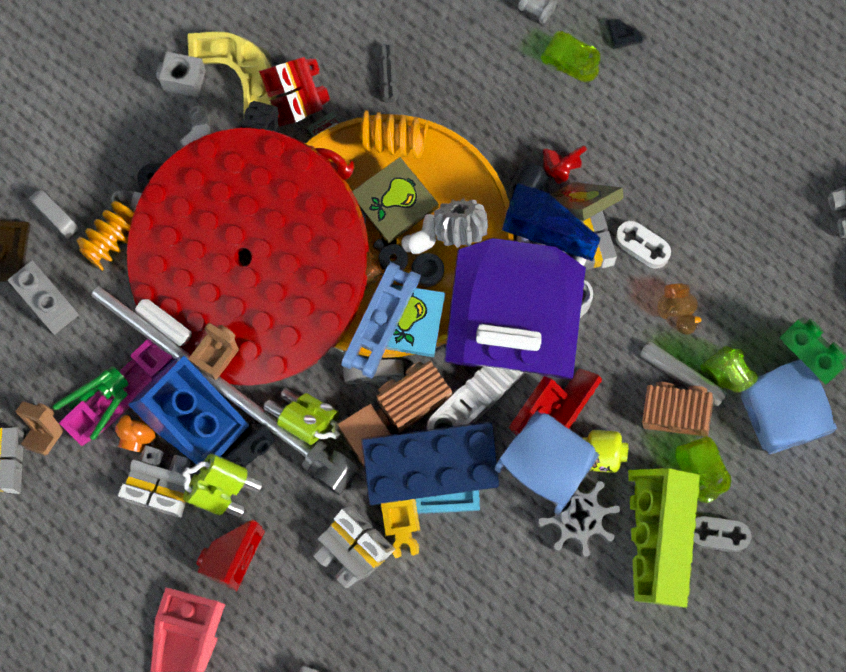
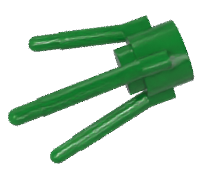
[53,366,129,440]

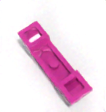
[59,339,174,446]

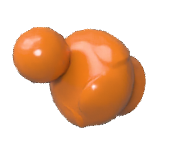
[115,415,156,453]

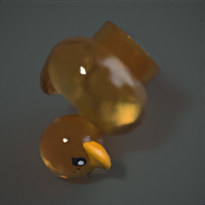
[657,283,702,335]

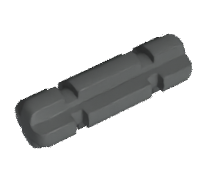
[378,44,397,103]

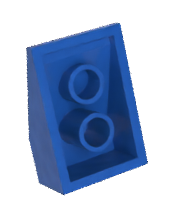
[128,355,250,465]

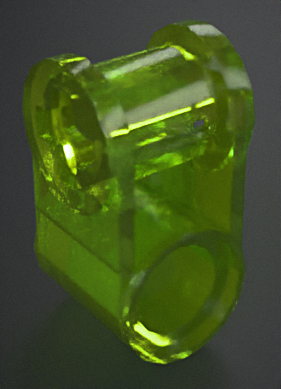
[540,31,601,82]
[700,345,758,393]
[676,436,732,503]

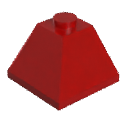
[196,520,265,591]

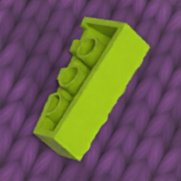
[628,468,700,608]

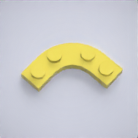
[188,32,276,113]

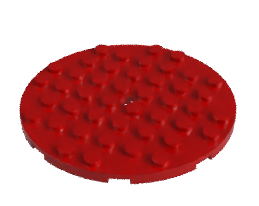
[127,128,369,385]

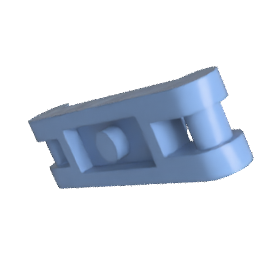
[341,262,421,379]

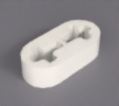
[616,221,671,268]

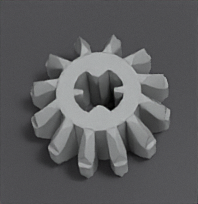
[433,198,488,248]

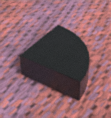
[606,19,643,49]

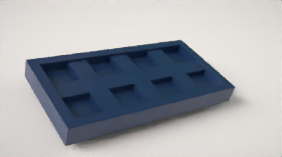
[361,421,499,505]

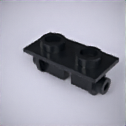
[221,421,276,468]

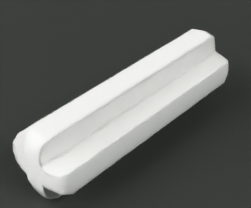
[135,299,192,346]
[476,324,541,351]

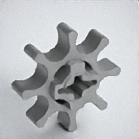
[537,481,620,558]

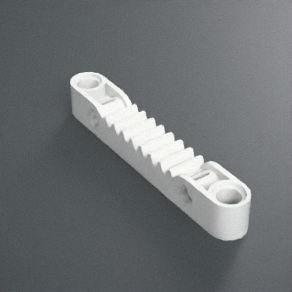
[427,280,593,430]

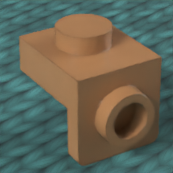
[188,323,239,380]
[16,401,64,455]

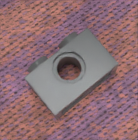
[8,260,79,335]

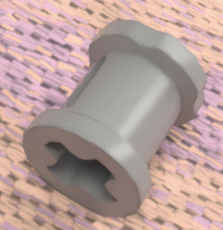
[518,0,557,24]

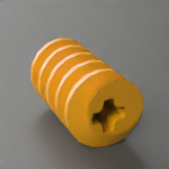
[360,110,428,159]
[77,201,134,271]

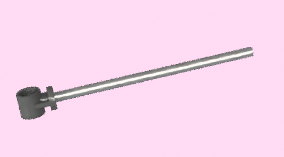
[91,286,359,495]

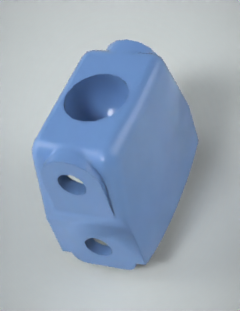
[740,360,837,455]
[495,411,600,515]

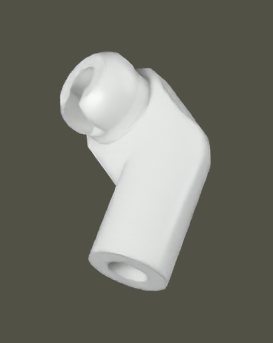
[401,214,437,254]

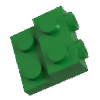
[779,317,846,385]

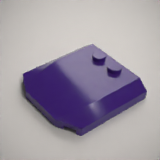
[444,238,586,380]

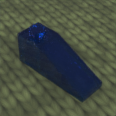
[502,183,601,261]

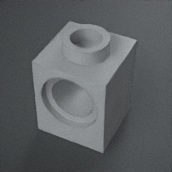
[157,52,206,97]

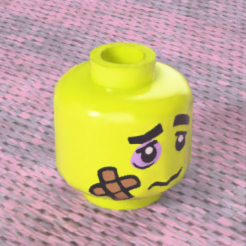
[583,430,629,473]

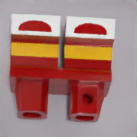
[259,57,330,127]

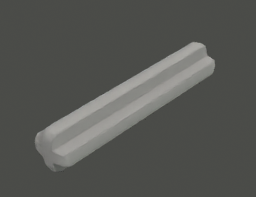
[640,342,727,406]

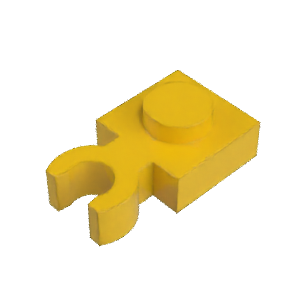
[381,499,420,558]

